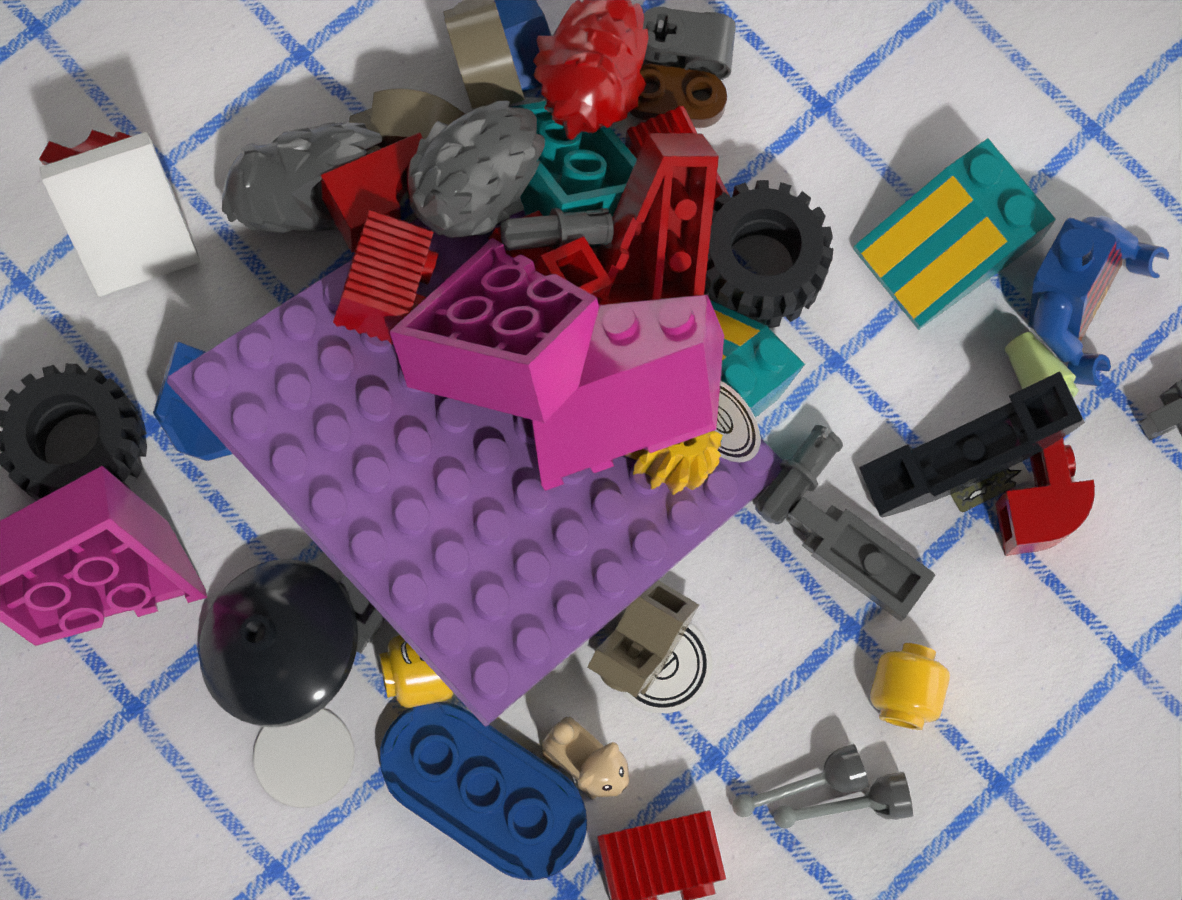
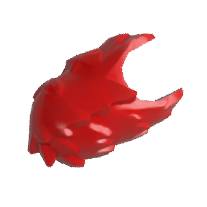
[533,0,648,140]

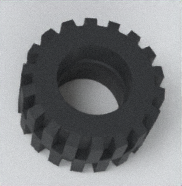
[704,180,834,328]
[0,363,147,501]

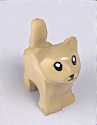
[542,717,629,800]

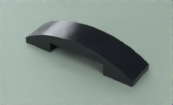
[859,371,1085,518]

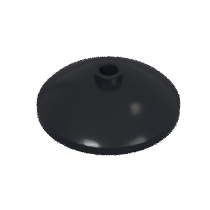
[199,559,358,727]

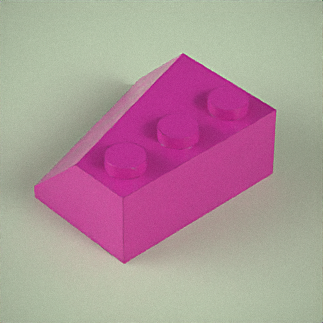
[390,238,599,423]
[532,295,724,491]
[0,466,207,646]

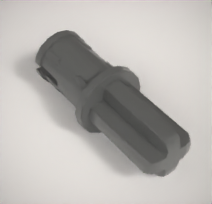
[500,208,614,251]
[755,425,843,525]

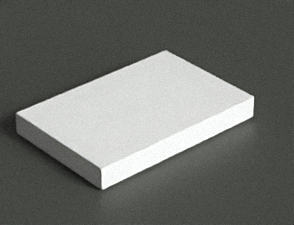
[39,131,201,297]

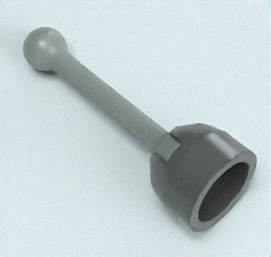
[732,743,869,817]
[774,771,913,829]

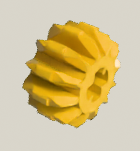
[625,431,723,495]

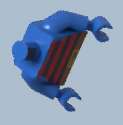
[1028,215,1169,386]

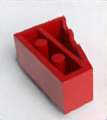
[596,133,719,305]

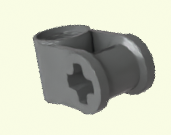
[642,7,736,80]

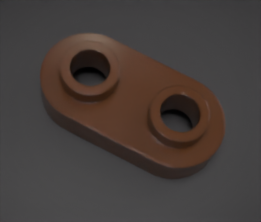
[629,64,727,128]

